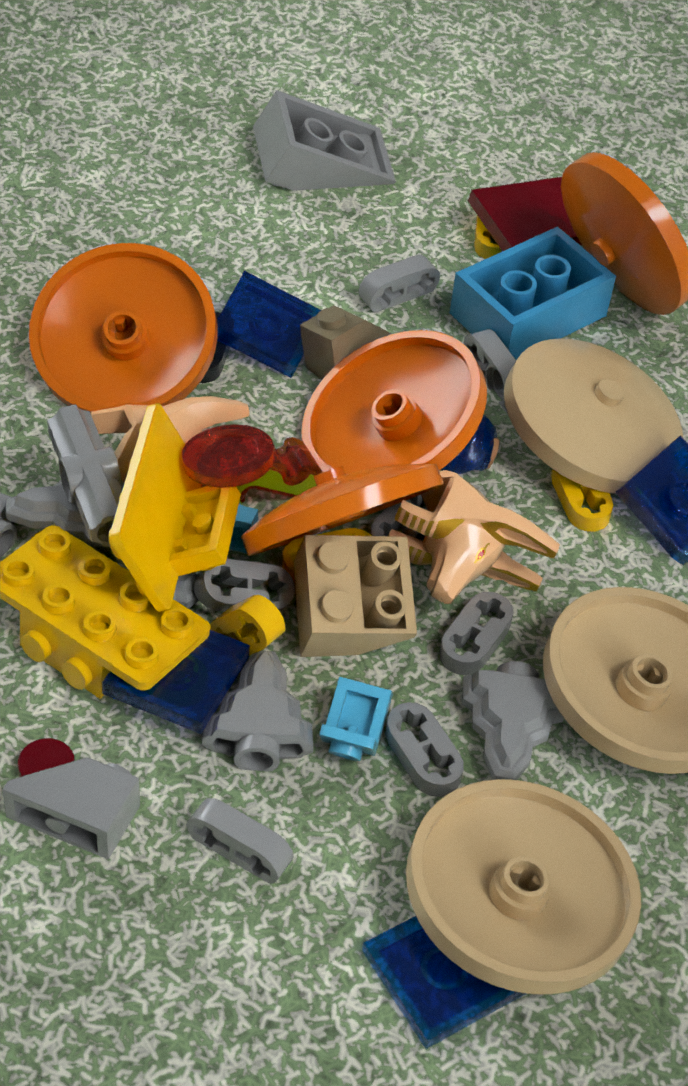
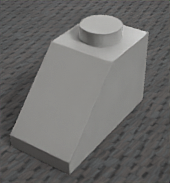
[2,757,140,860]

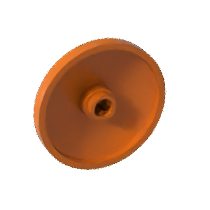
[561,152,688,315]
[29,243,218,414]
[301,330,487,475]
[241,464,444,556]

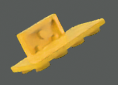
[108,403,241,612]
[0,525,210,699]

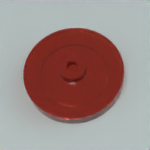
[182,424,275,488]

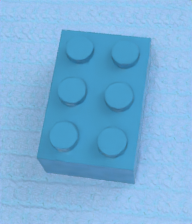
[450,227,616,360]

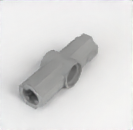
[47,405,122,548]

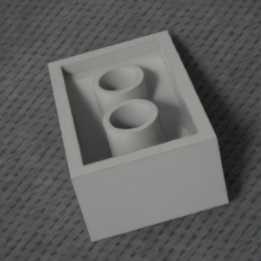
[253,90,396,191]

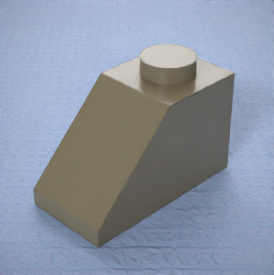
[300,305,392,380]

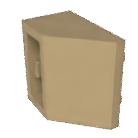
[293,535,417,657]

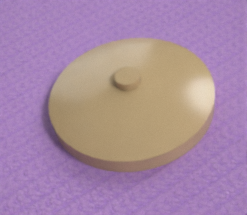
[504,338,683,494]
[543,587,688,774]
[406,780,641,995]

